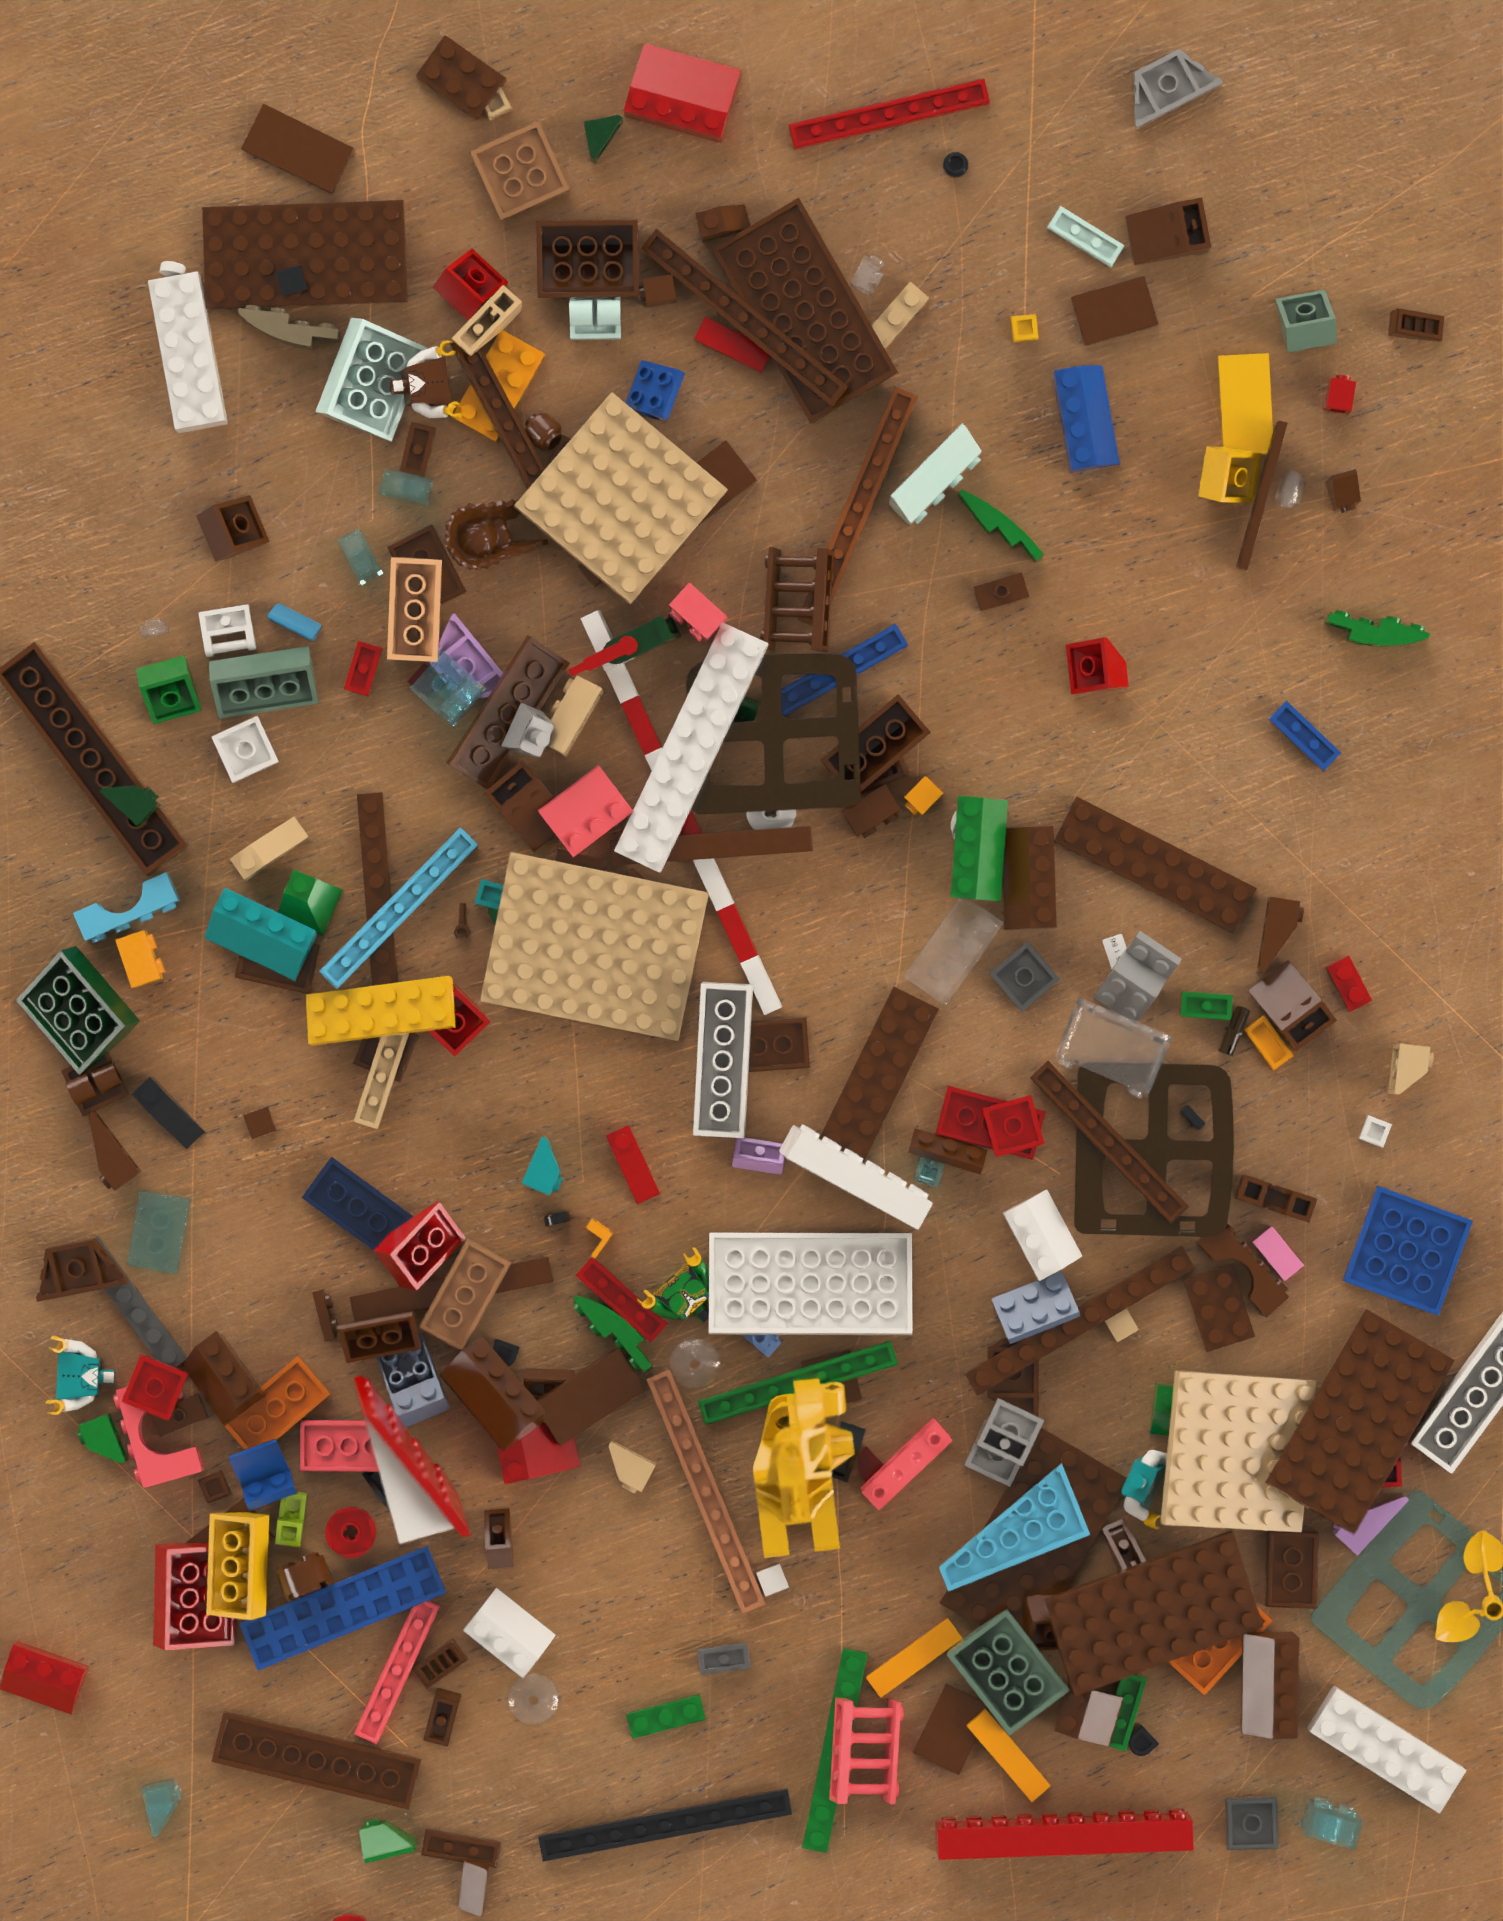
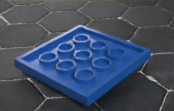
[1342,1186,1473,1316]

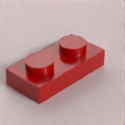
[344,641,383,697]
[1326,956,1372,1012]

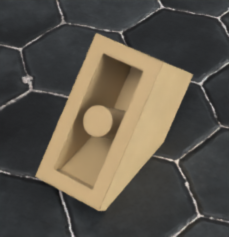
[608,1440,656,1493]

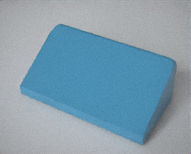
[267,603,322,642]

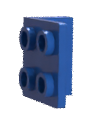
[229,1439,297,1511]

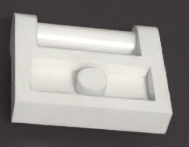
[198,604,257,658]

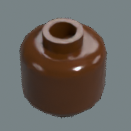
[525,412,562,450]

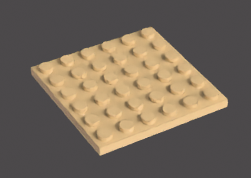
[514,392,728,605]
[1161,1371,1316,1532]

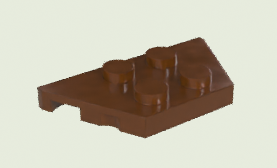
[36,1238,129,1302]
[987,1337,1039,1417]

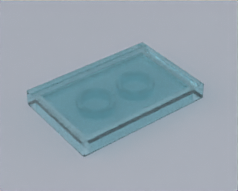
[127,1190,191,1274]

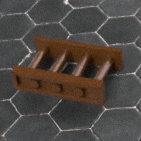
[760,547,834,652]

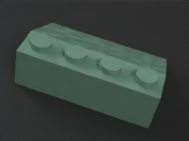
[947,1609,1070,1736]

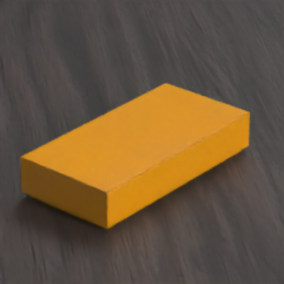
[1243,1015,1294,1071]

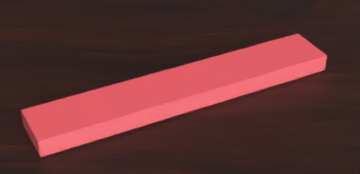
[354,1600,441,1745]

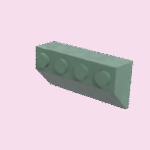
[209,646,319,719]

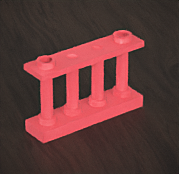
[860,1418,953,1511]
[829,1698,904,1804]

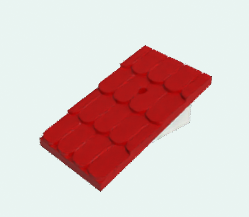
[354,1375,471,1544]

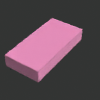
[1252,1226,1304,1281]

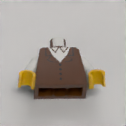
[390,340,463,419]

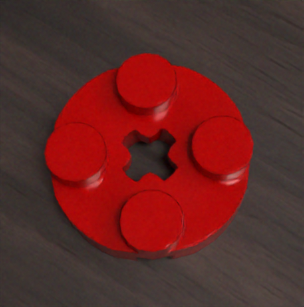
[325,1506,377,1558]

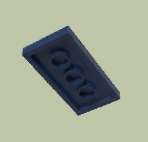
[301,1157,414,1250]

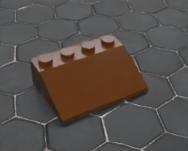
[536,219,639,298]

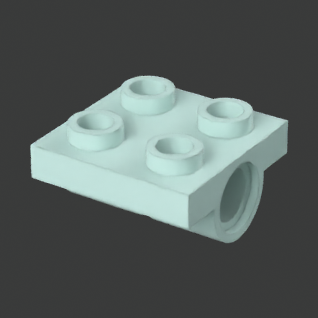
[569,297,621,340]

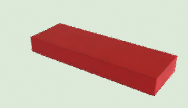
[694,317,770,373]

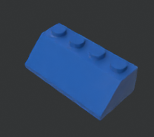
[1052,365,1120,473]

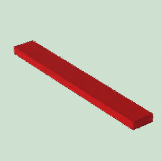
[788,79,990,150]

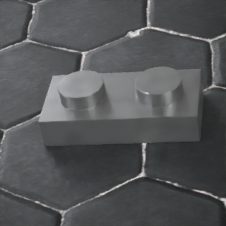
[697,1642,751,1675]

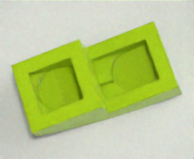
[275,1491,308,1547]

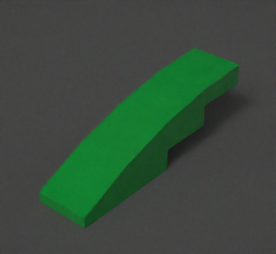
[958,489,1044,563]

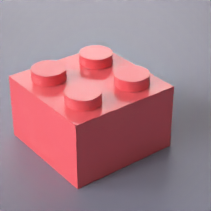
[669,582,727,643]

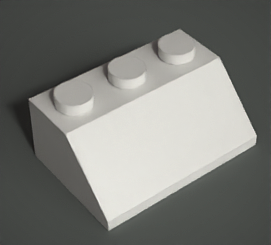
[1002,1189,1082,1281]
[463,1588,556,1678]

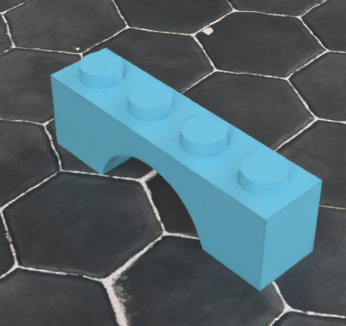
[73,872,181,944]

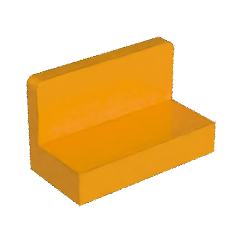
[586,1218,614,1259]

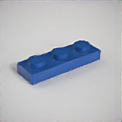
[1268,700,1341,771]

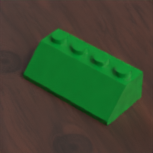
[950,796,1008,902]

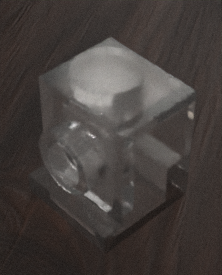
[850,255,885,298]

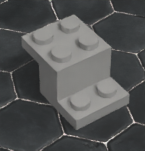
[1093,931,1182,1026]
[964,1398,1044,1487]

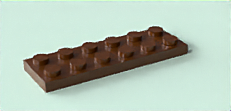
[446,635,570,790]

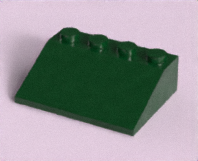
[16,946,140,1075]

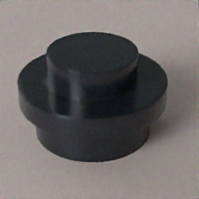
[943,152,968,178]

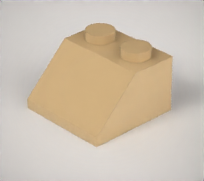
[1388,1044,1434,1095]

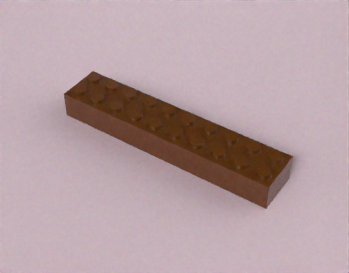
[0,642,190,876]

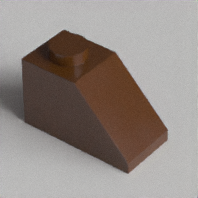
[696,204,750,242]
[1326,469,1361,513]
[484,1508,514,1569]

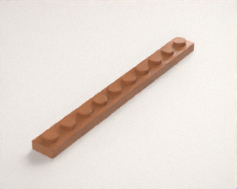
[646,1369,766,1614]

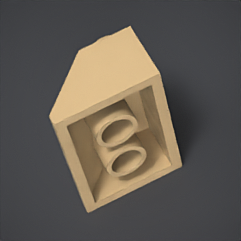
[546,675,604,758]

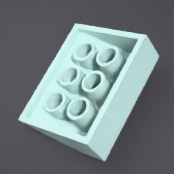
[315,318,427,442]
[888,423,982,525]

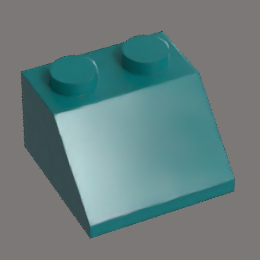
[522,1136,564,1196]

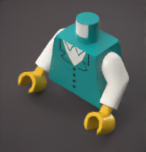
[46,1336,116,1415]
[1121,1450,1167,1530]

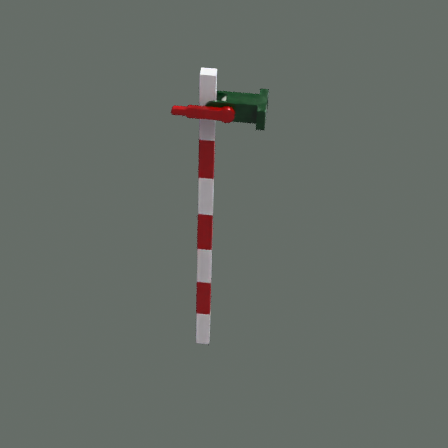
[568,610,782,1015]

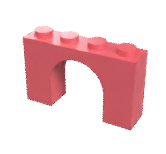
[114,1386,205,1488]

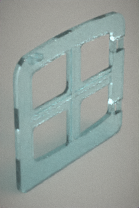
[1311,1490,1503,1709]

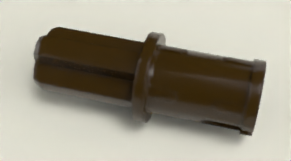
[1218,1006,1250,1057]

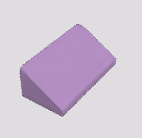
[732,1138,785,1175]

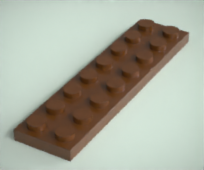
[1054,797,1257,933]
[819,987,939,1163]
[211,1711,421,1810]

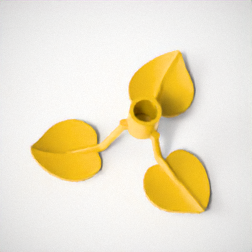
[1435,1530,1503,1642]

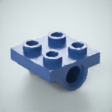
[626,360,685,421]

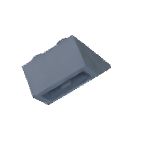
[377,1333,451,1427]

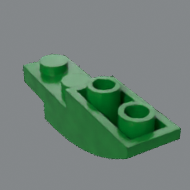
[1325,610,1430,647]
[573,1295,652,1372]

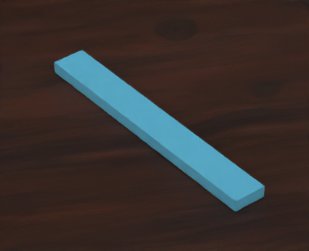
[319,827,478,989]

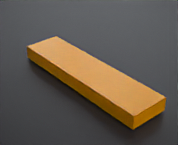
[866,1617,963,1698]
[966,1709,1051,1802]

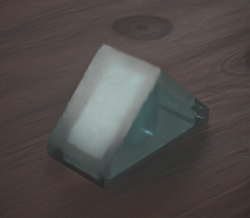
[913,1156,945,1188]

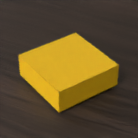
[1011,314,1039,343]

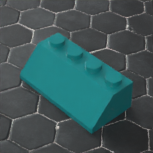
[204,888,318,981]

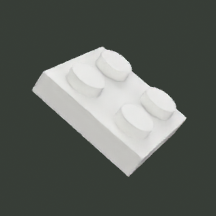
[212,716,279,783]

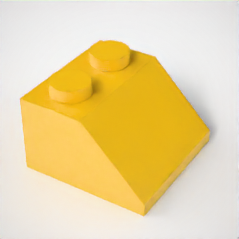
[1198,446,1262,503]

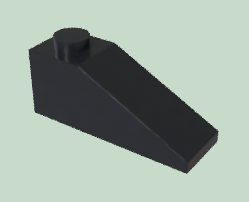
[132,1077,205,1149]

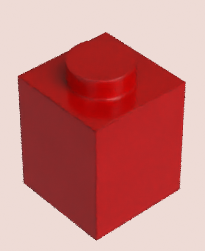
[1324,375,1357,415]

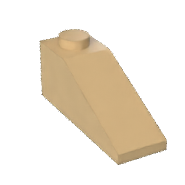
[452,285,522,356]
[230,817,309,881]

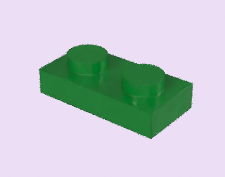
[1180,991,1233,1020]

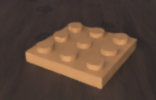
[470,121,570,222]

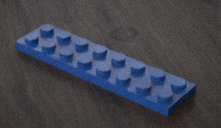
[239,1546,447,1671]

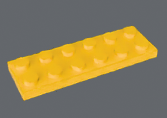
[306,976,455,1046]

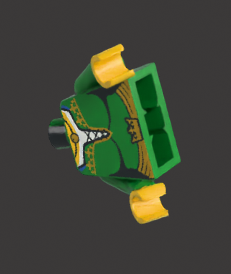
[637,1248,709,1324]

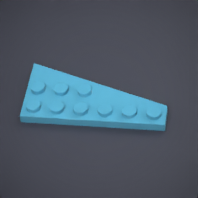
[939,1463,1090,1591]

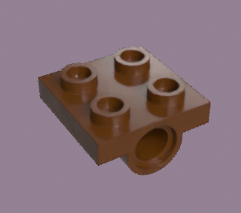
[61,1052,129,1117]

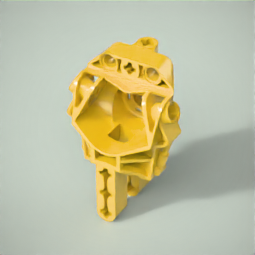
[753,1378,854,1558]

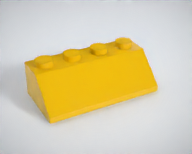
[206,1512,269,1620]

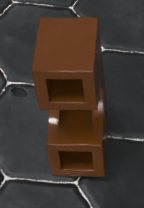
[1234,1174,1317,1223]

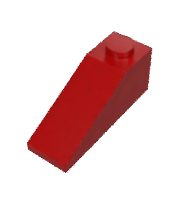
[606,1125,660,1204]

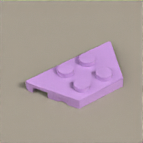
[430,613,503,702]

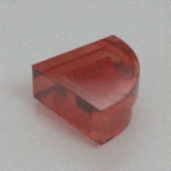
[858,1446,884,1482]

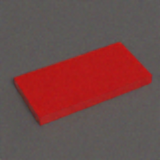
[935,1086,1046,1160]

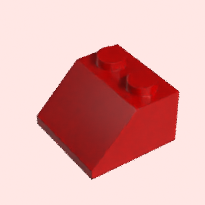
[432,248,509,321]
[428,982,491,1057]

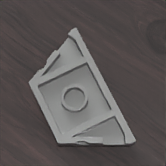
[1134,49,1223,129]

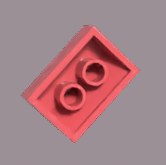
[538,765,634,857]

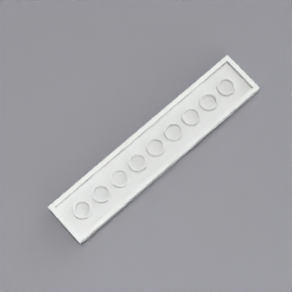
[614,623,769,873]

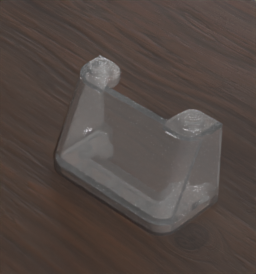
[1055,998,1172,1098]

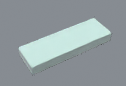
[1047,206,1125,268]

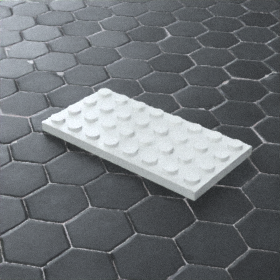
[709,1233,912,1335]

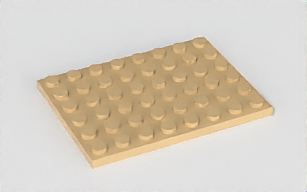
[480,852,709,1041]

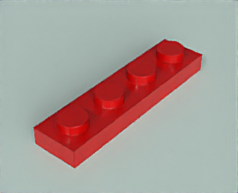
[575,1257,668,1343]

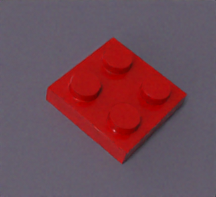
[982,1095,1045,1157]
[121,1354,189,1421]

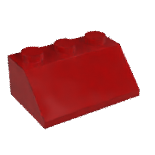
[0,1641,89,1714]

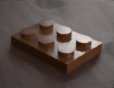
[416,35,507,121]
[1183,1264,1255,1352]

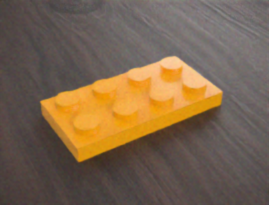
[452,330,545,442]

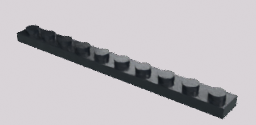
[538,1788,792,1862]

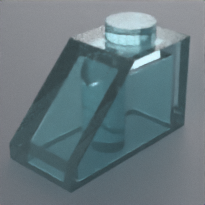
[379,470,434,508]
[338,529,383,585]
[141,1778,182,1838]

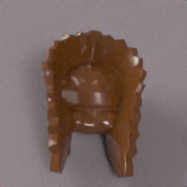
[445,499,548,570]

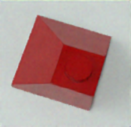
[1066,637,1129,695]

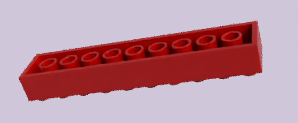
[935,1808,1194,1860]

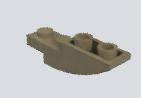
[238,305,340,350]

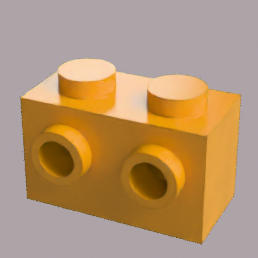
[115,930,165,988]

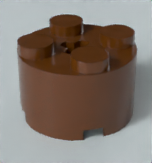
[276,1552,334,1602]

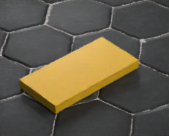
[1218,353,1273,455]

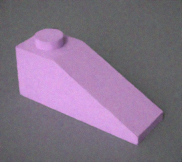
[1332,1494,1409,1556]

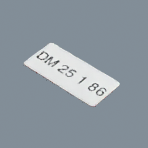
[1102,934,1127,969]

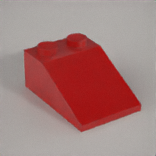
[373,1201,466,1291]
[496,1422,580,1484]

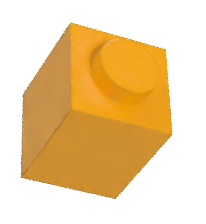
[903,776,943,816]

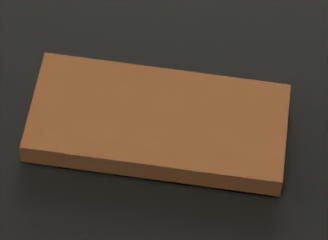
[418,1238,512,1351]

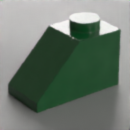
[99,786,161,827]

